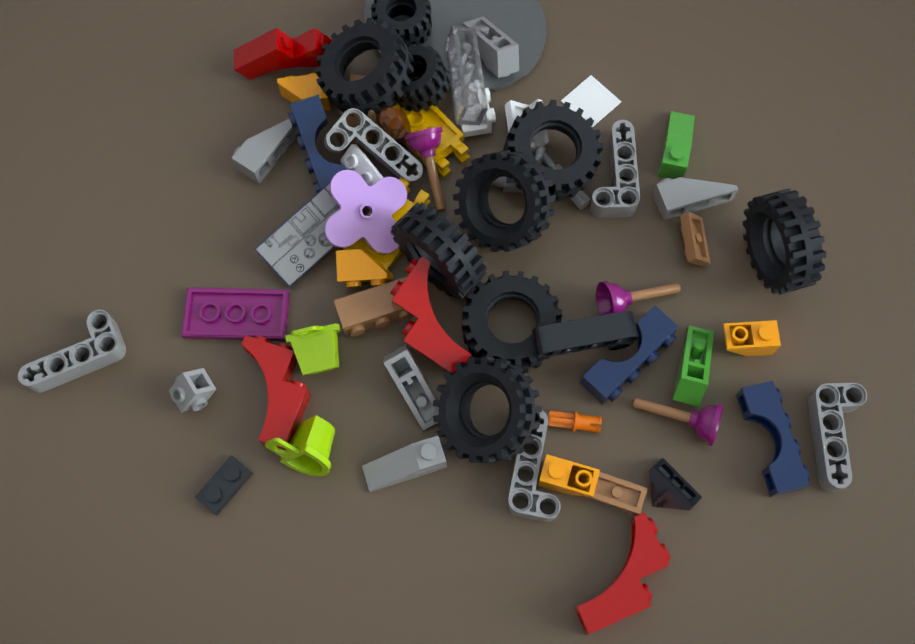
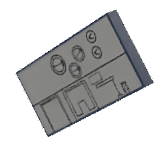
[254,181,339,287]

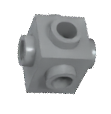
[169,368,216,413]

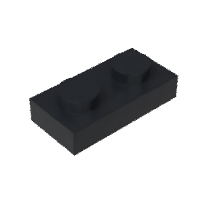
[195,455,254,515]

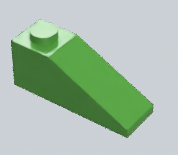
[657,111,695,179]
[672,325,714,407]

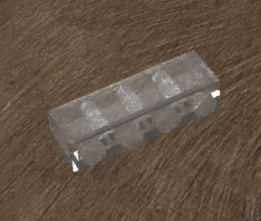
[445,25,488,126]

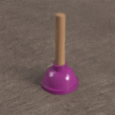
[404,127,446,211]
[596,281,681,315]
[632,398,724,446]

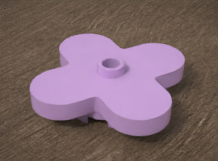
[324,170,407,254]

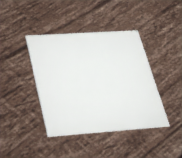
[561,75,621,127]

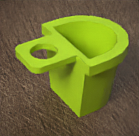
[285,323,341,375]
[265,415,335,477]

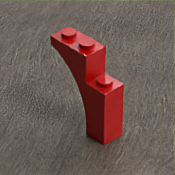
[233,28,347,80]
[390,256,471,372]
[241,335,311,450]
[574,512,670,635]

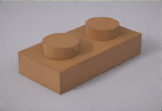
[680,212,711,267]
[586,472,648,516]

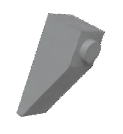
[463,16,519,78]
[231,119,300,184]
[652,177,738,221]
[383,344,439,431]
[362,436,447,492]

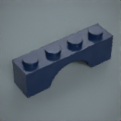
[288,95,346,194]
[580,306,679,405]
[736,381,810,497]

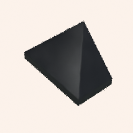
[649,458,702,510]

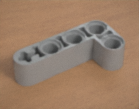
[324,108,423,182]
[590,120,640,218]
[18,309,126,393]
[808,383,867,493]
[507,410,561,522]

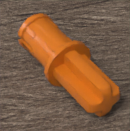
[547,410,602,433]

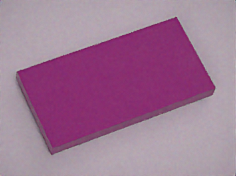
[181,287,290,341]

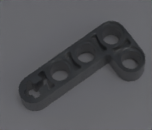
[532,311,639,358]

